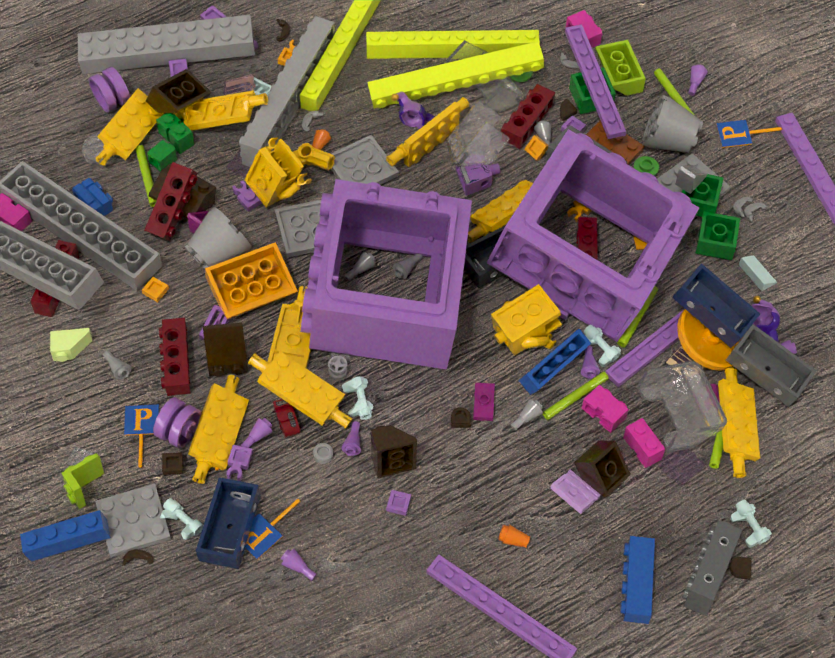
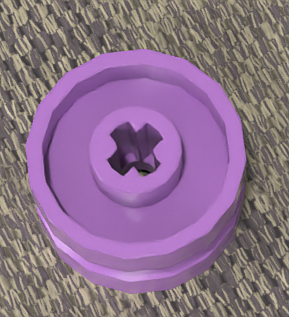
[88,67,130,112]
[153,397,201,449]

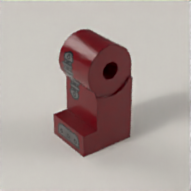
[273,399,300,438]

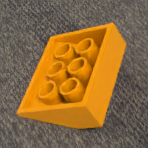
[205,242,298,319]

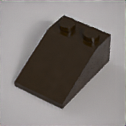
[203,322,248,377]

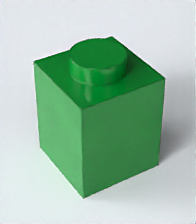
[147,140,177,172]

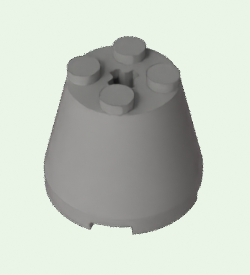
[642,95,703,153]
[184,207,252,269]

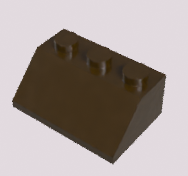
[146,69,211,113]
[148,163,216,219]
[371,425,417,478]

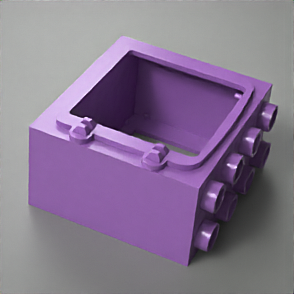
[487,129,699,342]
[300,179,472,369]

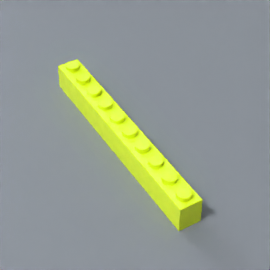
[300,0,381,111]
[366,30,540,59]
[367,41,544,109]

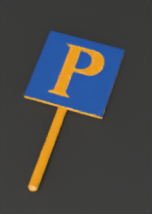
[716,120,782,148]
[124,404,159,468]
[245,499,300,560]

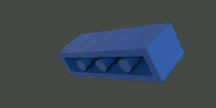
[518,329,591,395]
[20,510,111,561]
[620,536,655,624]

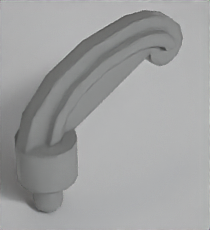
[560,53,579,68]
[302,111,324,132]
[733,197,752,217]
[744,203,766,221]

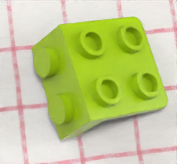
[61,453,104,510]

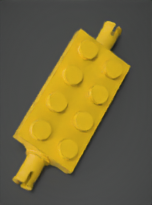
[96,88,164,165]
[174,90,268,130]
[386,97,469,167]
[467,180,533,243]
[267,286,311,369]
[248,351,353,429]
[718,368,760,478]
[188,375,249,484]

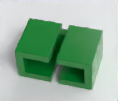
[156,113,194,154]

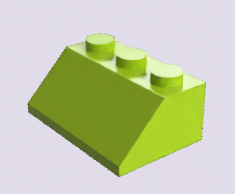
[595,40,646,96]

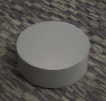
[313,443,333,464]

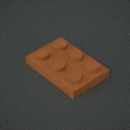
[586,120,645,165]

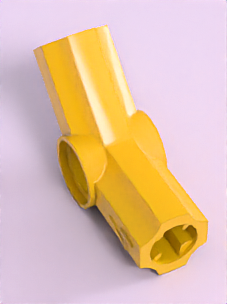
[293,143,335,171]

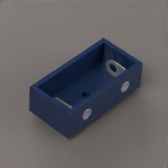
[672,263,760,348]
[196,477,261,569]

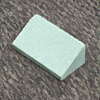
[739,255,777,291]

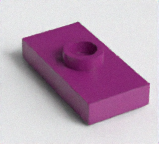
[473,382,495,421]

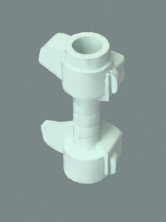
[583,325,621,367]
[342,376,373,420]
[160,498,204,540]
[730,500,771,548]

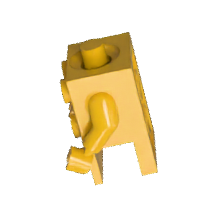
[244,137,312,207]
[491,284,562,356]

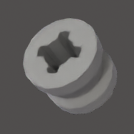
[328,356,348,380]

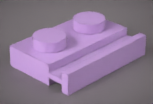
[550,470,600,514]

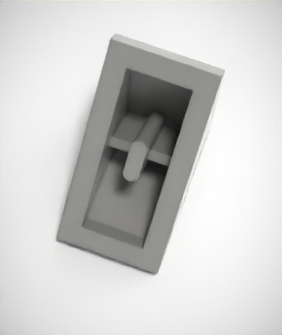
[675,165,707,194]

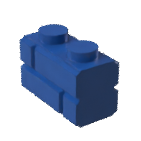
[72,178,113,216]

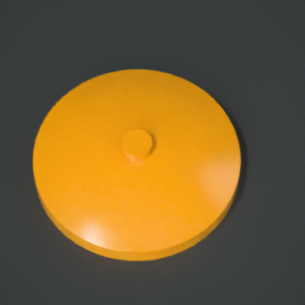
[677,308,739,370]

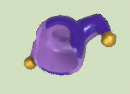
[391,92,435,129]
[752,295,780,342]

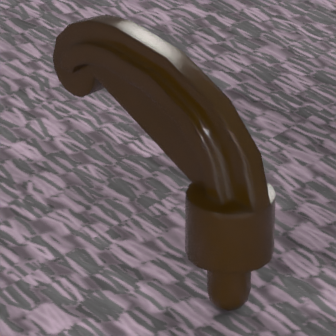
[276,19,290,41]
[121,549,154,566]

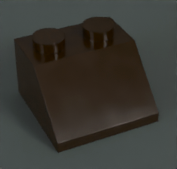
[574,440,631,497]

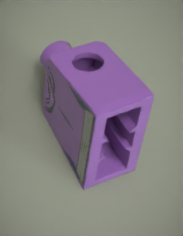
[456,156,500,196]

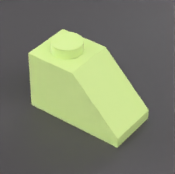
[50,328,92,362]

